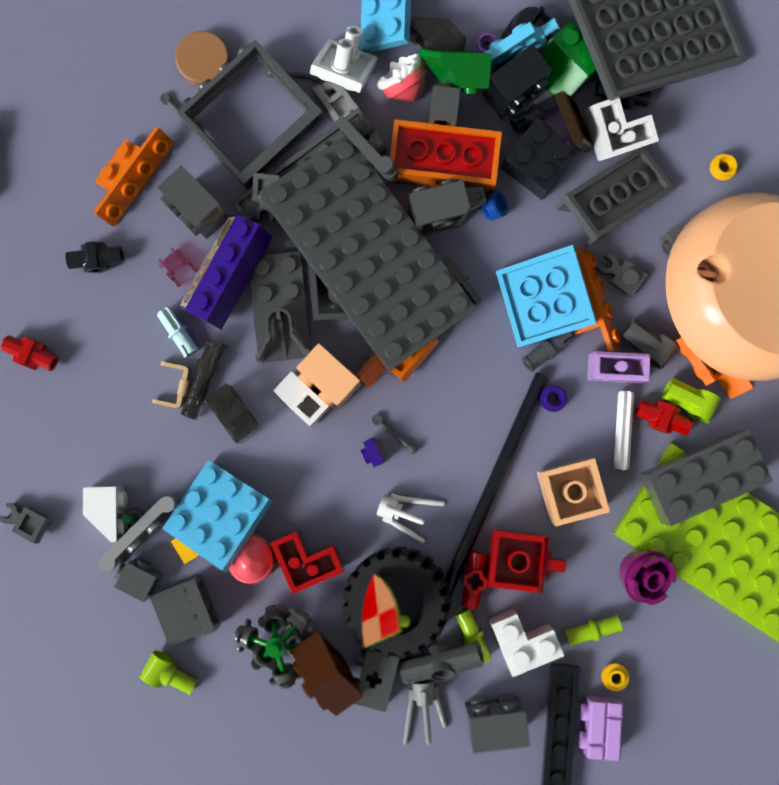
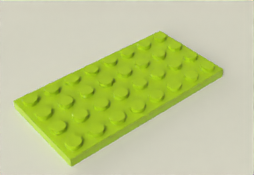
[612,443,779,643]

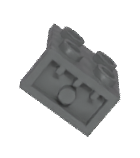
[150,575,221,647]

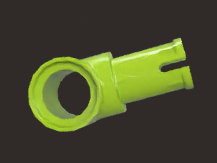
[140,650,198,695]

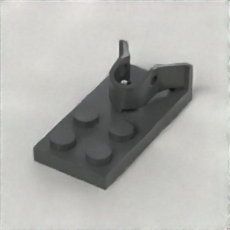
[555,146,675,249]
[250,251,312,363]

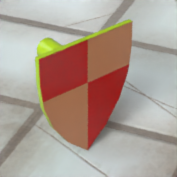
[362,574,410,647]

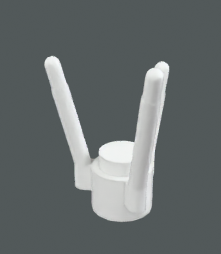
[377,493,445,544]

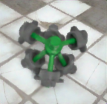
[234,605,314,689]

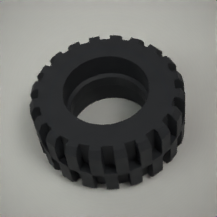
[343,546,451,659]

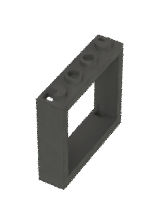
[177,39,322,189]

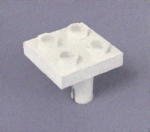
[310,25,378,93]

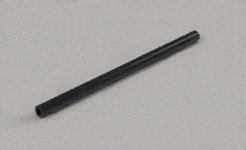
[445,372,548,597]

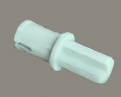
[157,307,199,358]

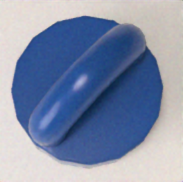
[481,191,508,221]

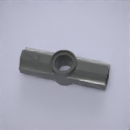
[398,641,485,685]

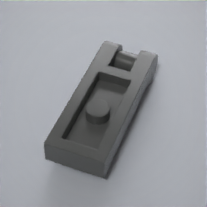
[335,115,399,181]

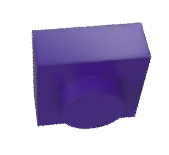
[361,438,384,467]

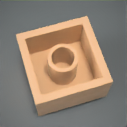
[296,343,362,408]
[537,458,610,526]

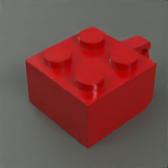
[486,528,566,593]

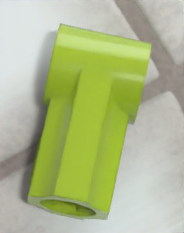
[661,378,721,423]

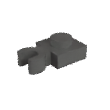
[252,173,283,222]
[596,253,648,298]
[0,503,52,544]

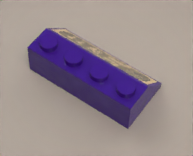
[178,215,273,330]

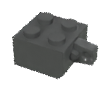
[408,179,486,236]

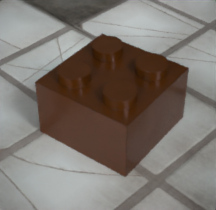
[290,631,364,716]

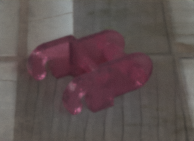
[159,248,198,287]

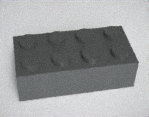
[639,430,773,526]

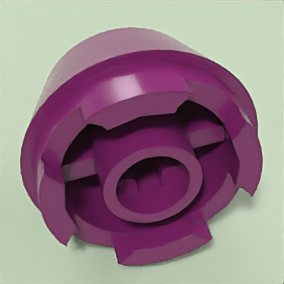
[619,550,676,605]

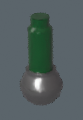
[122,508,145,526]

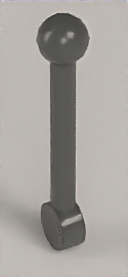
[266,70,320,82]
[160,93,202,129]
[372,415,418,454]

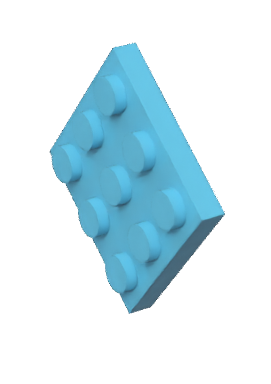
[496,245,598,348]
[162,460,273,573]

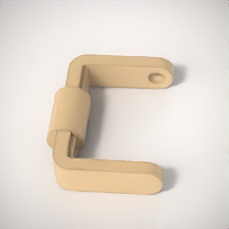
[152,361,191,408]

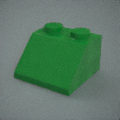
[540,21,598,98]
[419,49,492,94]

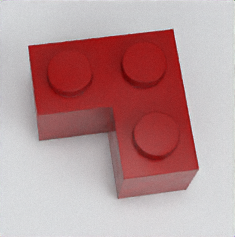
[271,529,345,594]

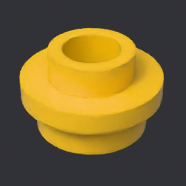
[710,154,737,181]
[601,663,629,692]

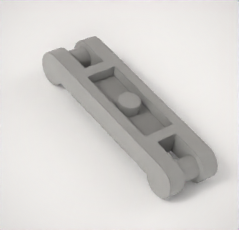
[311,81,387,162]
[99,495,180,572]

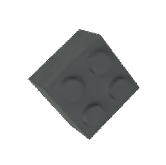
[157,165,228,239]
[465,694,530,753]

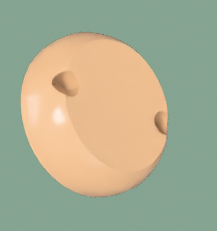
[666,192,779,381]

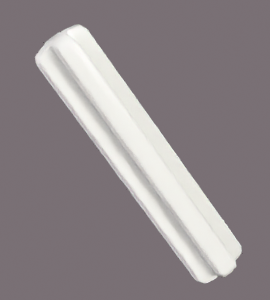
[613,391,634,470]

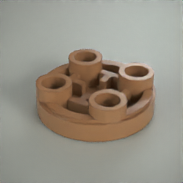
[175,31,229,85]

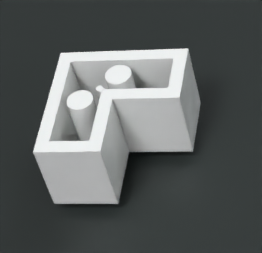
[583,98,659,161]
[488,609,564,677]

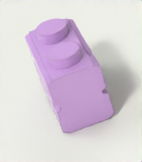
[587,351,650,383]
[578,695,623,761]

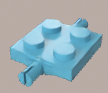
[484,18,560,73]

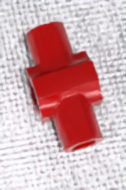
[1,335,59,371]
[635,399,693,436]
[461,551,488,609]

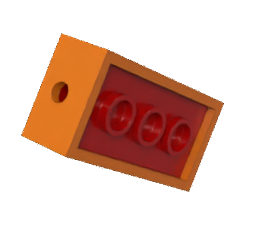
[388,119,502,193]

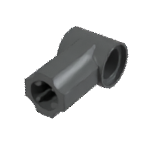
[621,318,679,370]

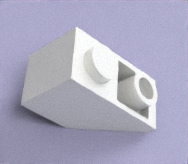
[273,371,331,427]
[83,486,128,542]

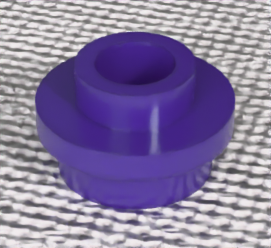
[540,385,567,412]

